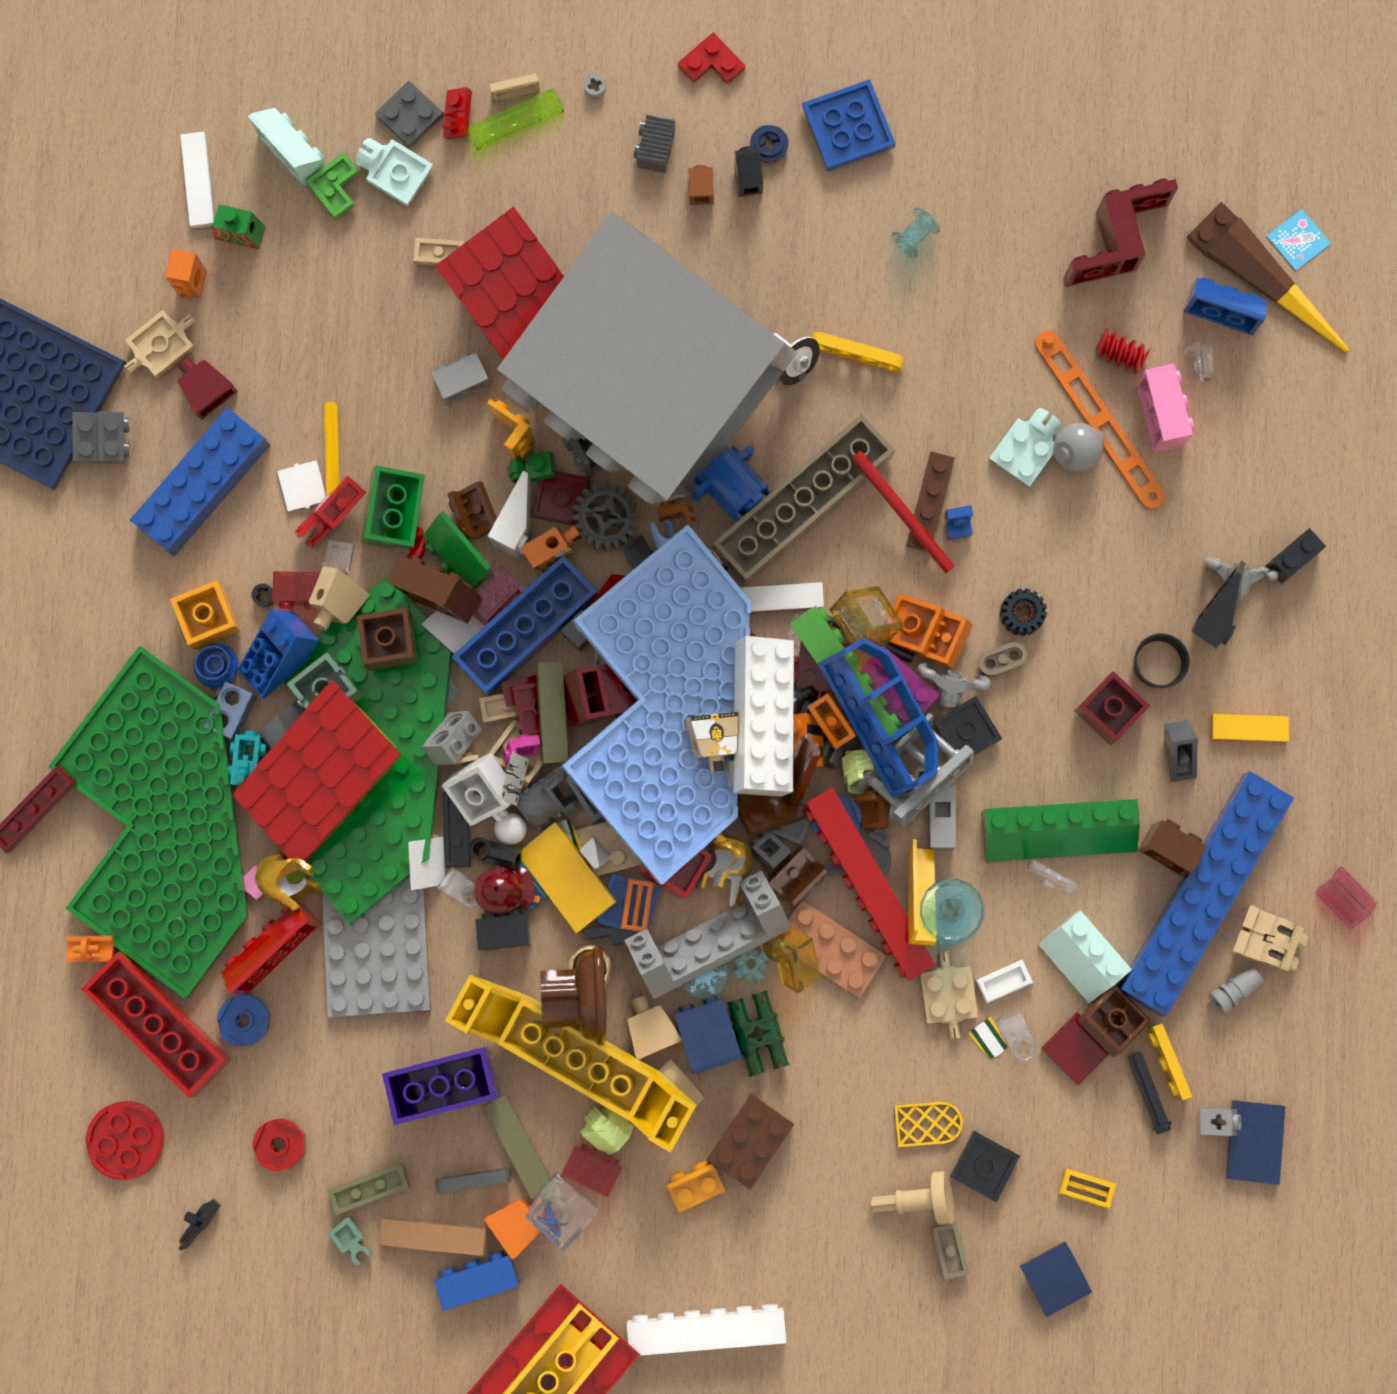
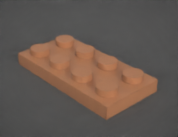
[774,901,887,999]

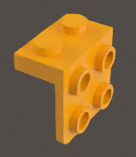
[487,399,534,460]

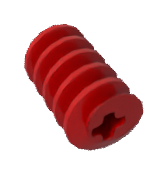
[1095,328,1151,375]

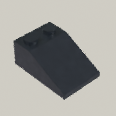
[1191,560,1246,649]

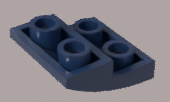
[1020,1242,1092,1317]

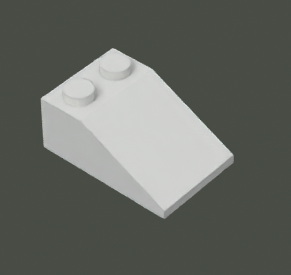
[488,471,532,560]

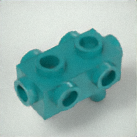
[228,731,268,787]

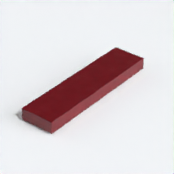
[0,765,77,853]

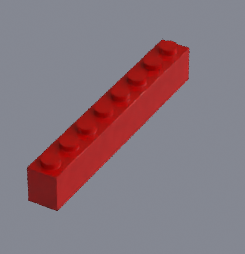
[803,787,936,981]

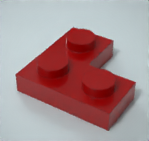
[678,32,746,84]

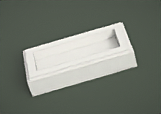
[975,960,1033,1004]

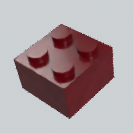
[1074,671,1150,745]

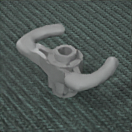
[1203,557,1278,600]
[917,661,991,708]

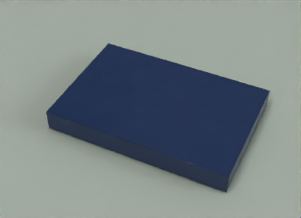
[1226,1100,1285,1185]

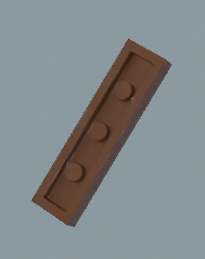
[906,451,955,552]

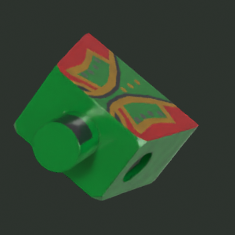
[212,205,265,249]

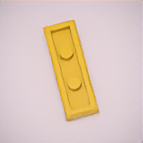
[1211,714,1289,743]

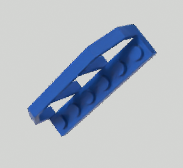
[818,638,938,797]

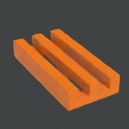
[621,878,654,932]

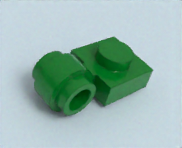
[508,451,556,483]

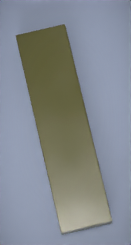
[536,662,568,764]
[483,1095,555,1199]

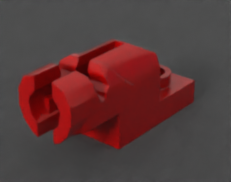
[294,476,366,548]

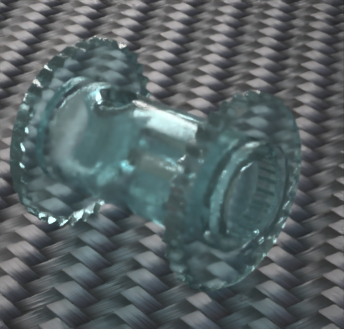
[891,208,940,258]

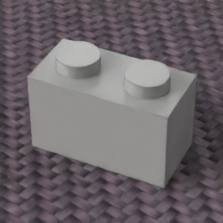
[432,353,491,406]

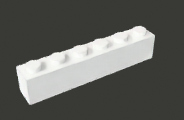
[627,1304,786,1355]

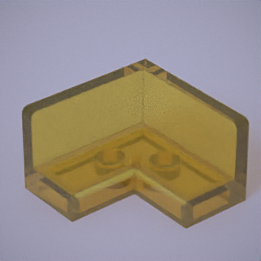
[759,924,820,994]

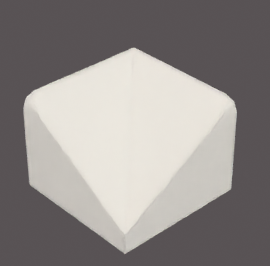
[580,837,610,870]

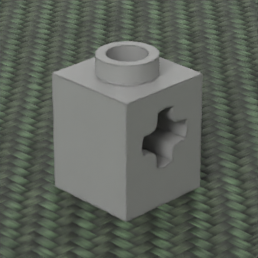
[1200,1108,1241,1136]

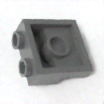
[72,411,129,463]

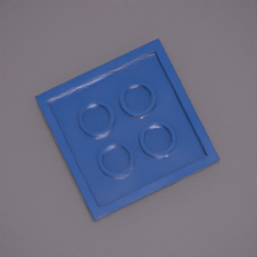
[802,79,895,171]

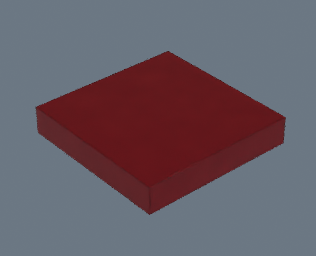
[532,471,590,525]
[1041,1012,1109,1085]

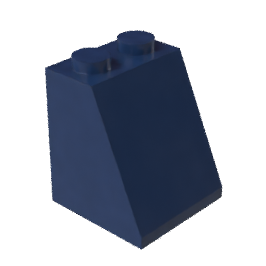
[674,996,742,1074]

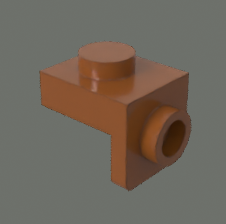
[657,500,696,529]
[855,791,889,830]

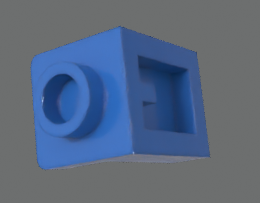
[944,505,973,540]

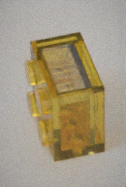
[829,586,905,649]

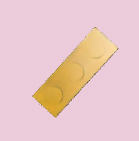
[1147,1023,1192,1100]

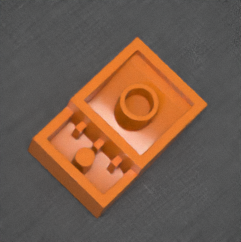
[879,593,973,670]

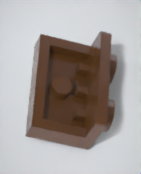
[447,481,497,539]
[767,845,828,907]

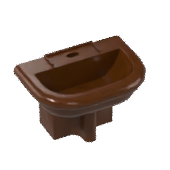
[540,945,607,1046]

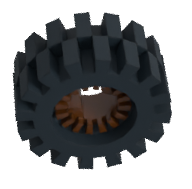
[999,588,1047,636]

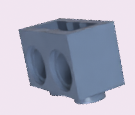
[204,681,257,741]

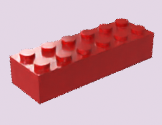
[81,952,232,1098]

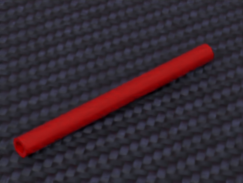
[851,450,955,573]

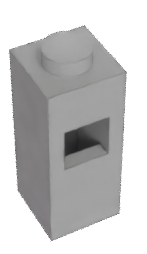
[928,786,956,850]

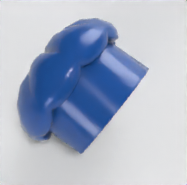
[194,643,238,688]

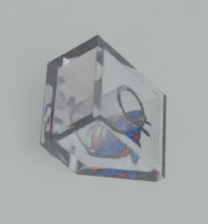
[525,1171,599,1251]

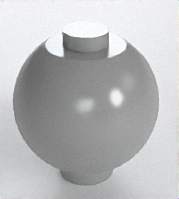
[1053,423,1105,472]

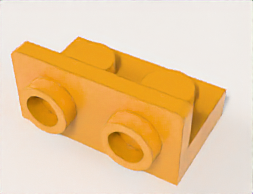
[666,1160,726,1213]

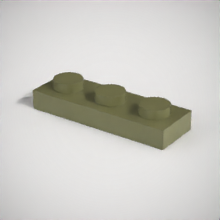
[327,1163,410,1215]

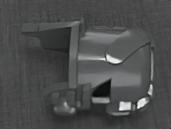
[516,767,579,830]

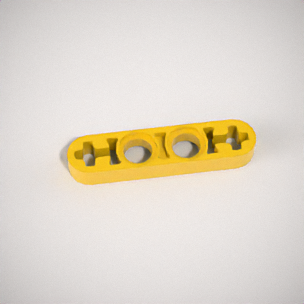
[812,332,905,372]

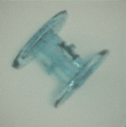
[920,878,984,946]

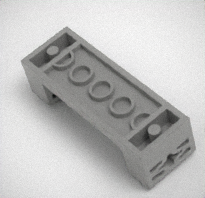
[624,870,791,999]

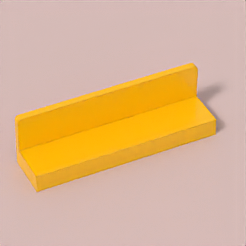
[907,839,936,946]

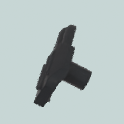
[179,1199,220,1250]

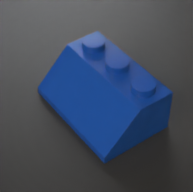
[1183,277,1268,336]

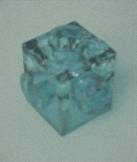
[732,948,770,983]

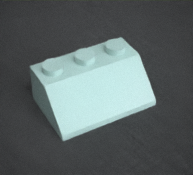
[248,108,324,187]
[1038,910,1132,1003]

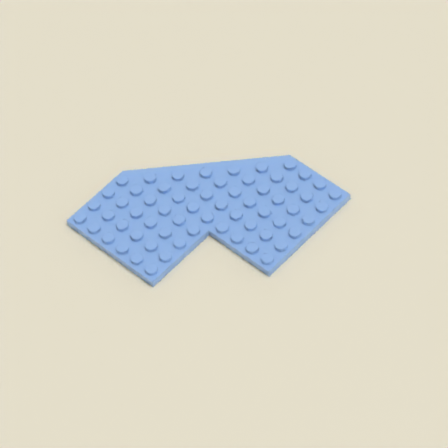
[561,524,752,885]

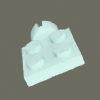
[355,138,434,207]
[989,408,1061,487]

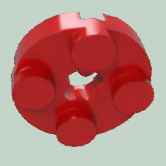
[253,1118,306,1171]

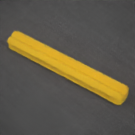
[324,402,340,496]

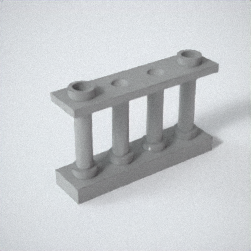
[858,713,974,828]

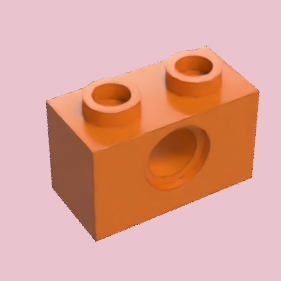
[165,249,207,299]
[808,690,857,749]

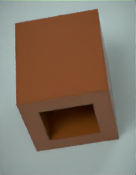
[688,165,714,205]

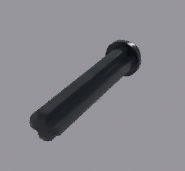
[1128,1052,1172,1134]

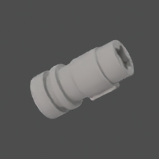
[1209,967,1264,1015]

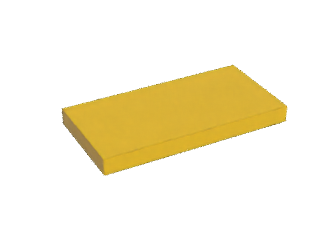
[521,822,617,934]

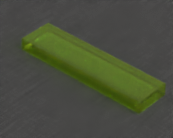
[468,88,564,151]

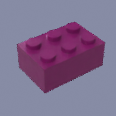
[860,645,940,735]

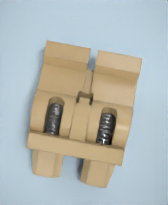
[1233,905,1308,971]

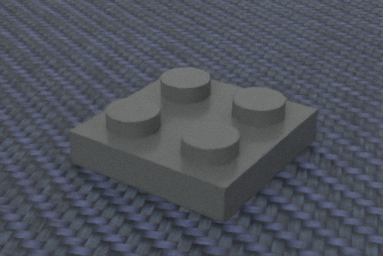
[375,81,444,148]

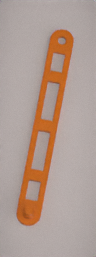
[1035,330,1165,509]

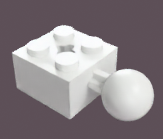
[442,753,527,845]

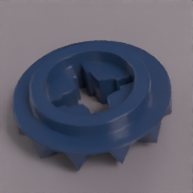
[750,125,789,163]

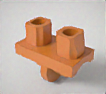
[66,936,114,962]

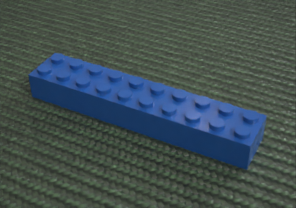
[1118,771,1294,1017]

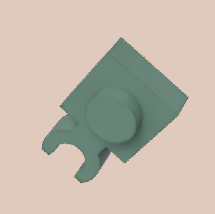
[327,1216,372,1266]

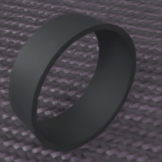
[1134,633,1190,688]

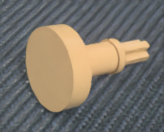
[871,1171,955,1225]

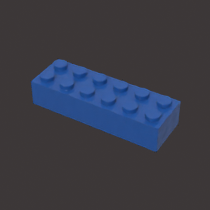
[130,407,270,557]
[452,556,598,696]

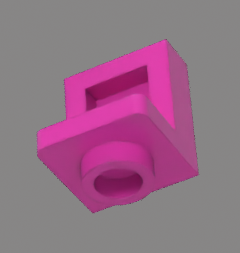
[503,734,540,765]

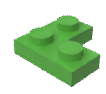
[305,152,360,220]

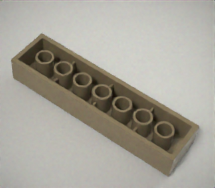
[713,414,895,586]

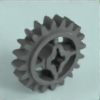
[570,482,640,552]

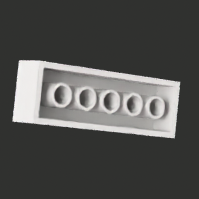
[733,636,794,797]

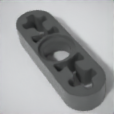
[435,1168,511,1193]

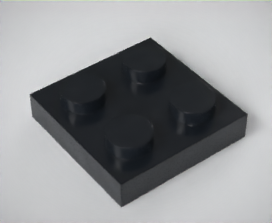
[934,696,1002,756]
[950,1130,1020,1202]

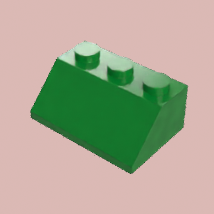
[360,465,425,548]
[423,511,495,593]

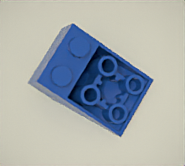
[238,608,319,698]

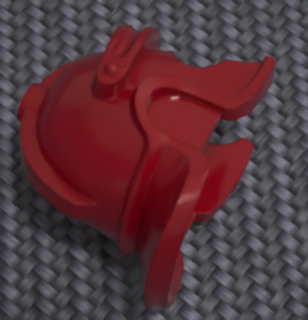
[474,866,534,913]

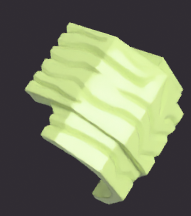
[841,749,874,795]
[580,1106,634,1155]

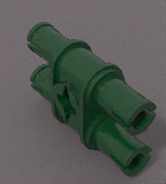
[727,991,790,1077]

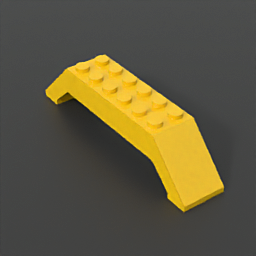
[445,975,697,1153]

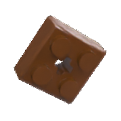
[1078,984,1150,1057]

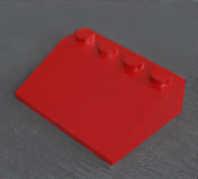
[221,901,322,995]

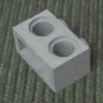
[422,711,482,765]

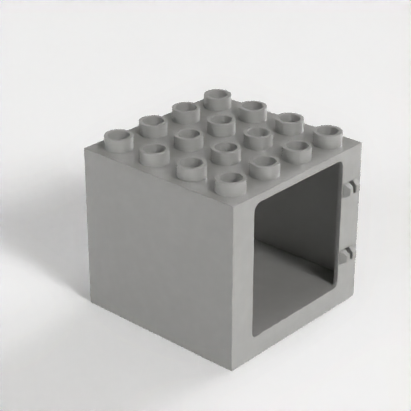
[497,211,798,505]

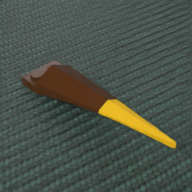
[1186,201,1349,353]

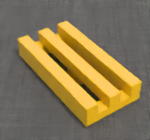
[1058,1168,1116,1209]

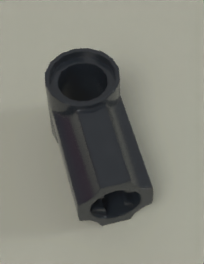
[468,837,522,871]

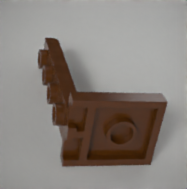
[737,733,821,837]

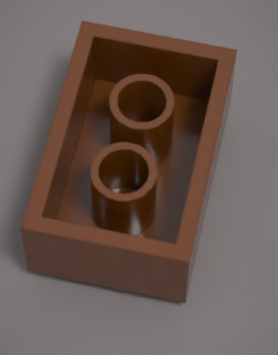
[387,556,481,624]
[707,1094,794,1190]

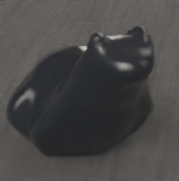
[793,686,816,714]

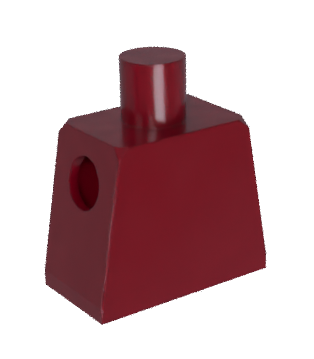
[177,357,238,420]

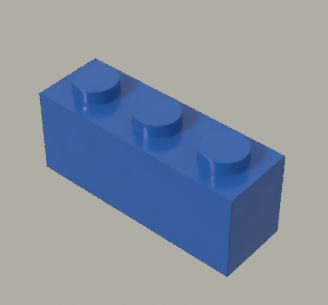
[434,1251,520,1311]

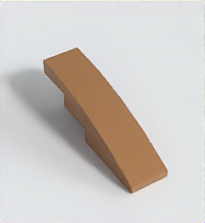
[379,1218,488,1256]

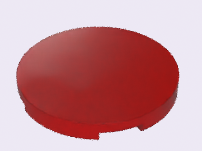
[85,1101,164,1180]

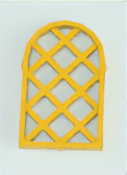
[894,1101,963,1147]

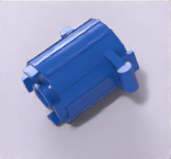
[692,445,771,521]

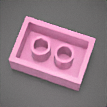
[1136,364,1194,453]

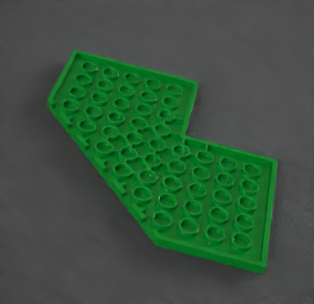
[284,574,453,925]
[48,645,249,999]

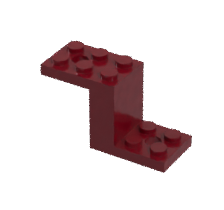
[1064,178,1178,287]
[510,664,637,735]

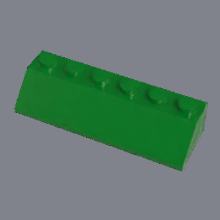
[981,799,1140,862]

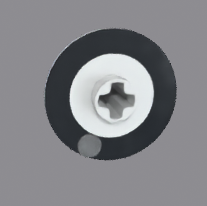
[774,333,820,385]

